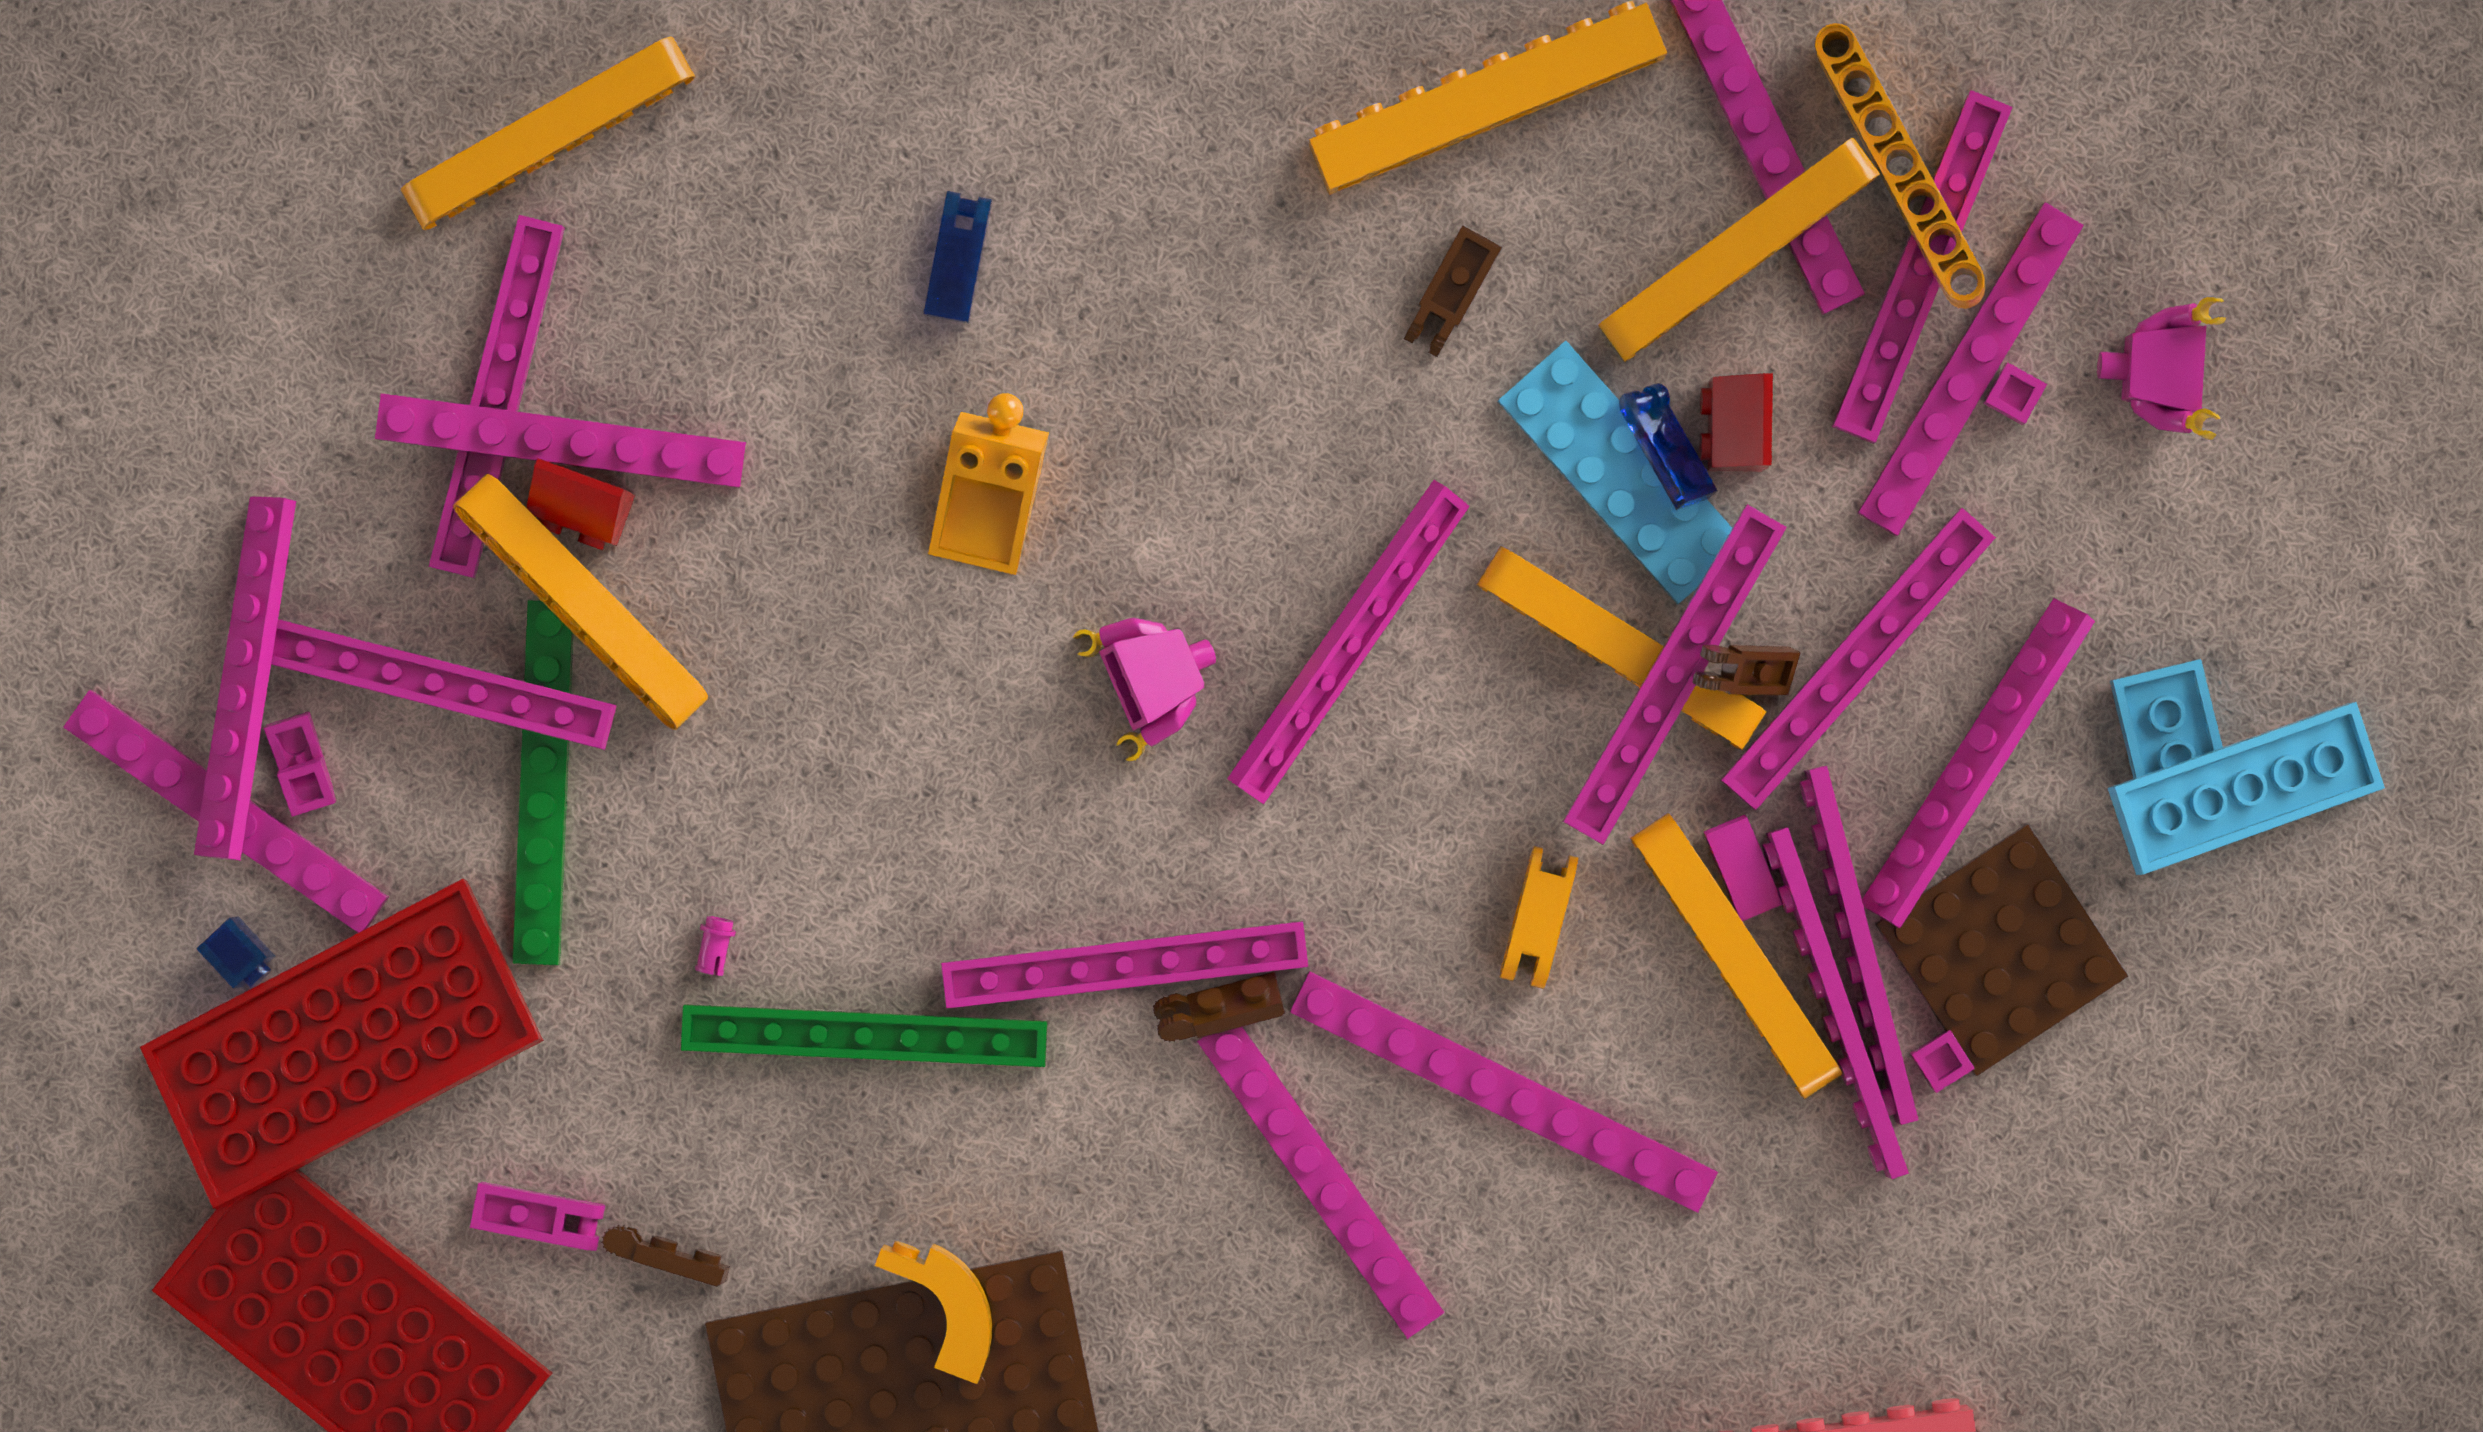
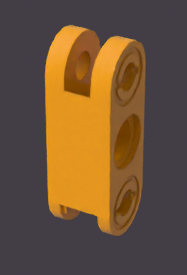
[1500,846,1578,989]

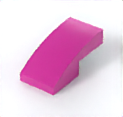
[264,711,336,817]
[1703,814,1783,921]

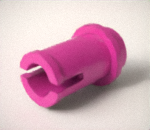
[695,916,736,976]

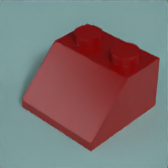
[1699,373,1773,472]
[526,458,635,551]

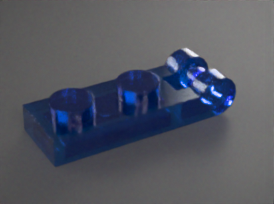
[923,191,993,324]
[1619,383,1718,510]

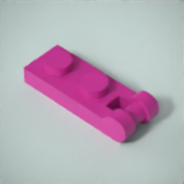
[470,1181,605,1251]

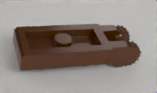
[1404,225,1502,357]
[1692,644,1801,695]
[1153,972,1285,1042]
[601,1225,730,1287]

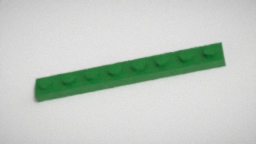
[513,600,574,965]
[681,1004,1048,1067]

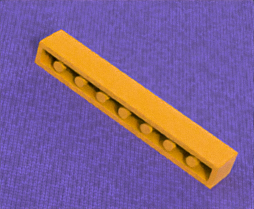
[1309,1,1667,195]

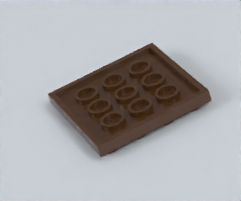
[1875,824,2128,1076]

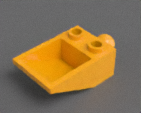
[928,393,1049,575]

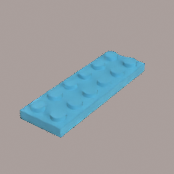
[1497,341,1732,604]
[2108,702,2385,875]

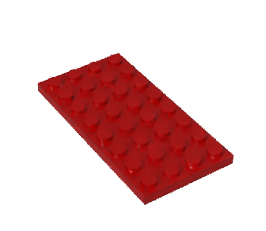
[140,879,544,1210]
[151,1169,553,1432]

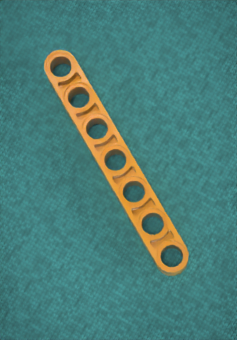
[1815,23,1985,309]
[401,37,695,230]
[1598,137,1880,362]
[453,474,708,730]
[1476,546,1766,751]
[1630,813,1842,1100]

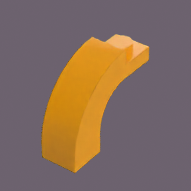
[874,1241,992,1384]

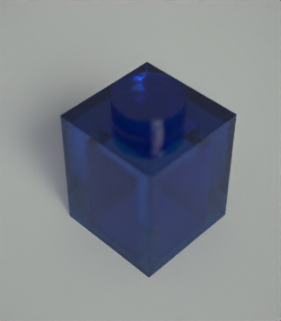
[196,916,275,989]

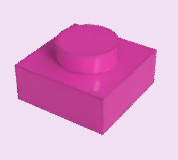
[1983,362,2047,425]
[1910,1030,1975,1093]

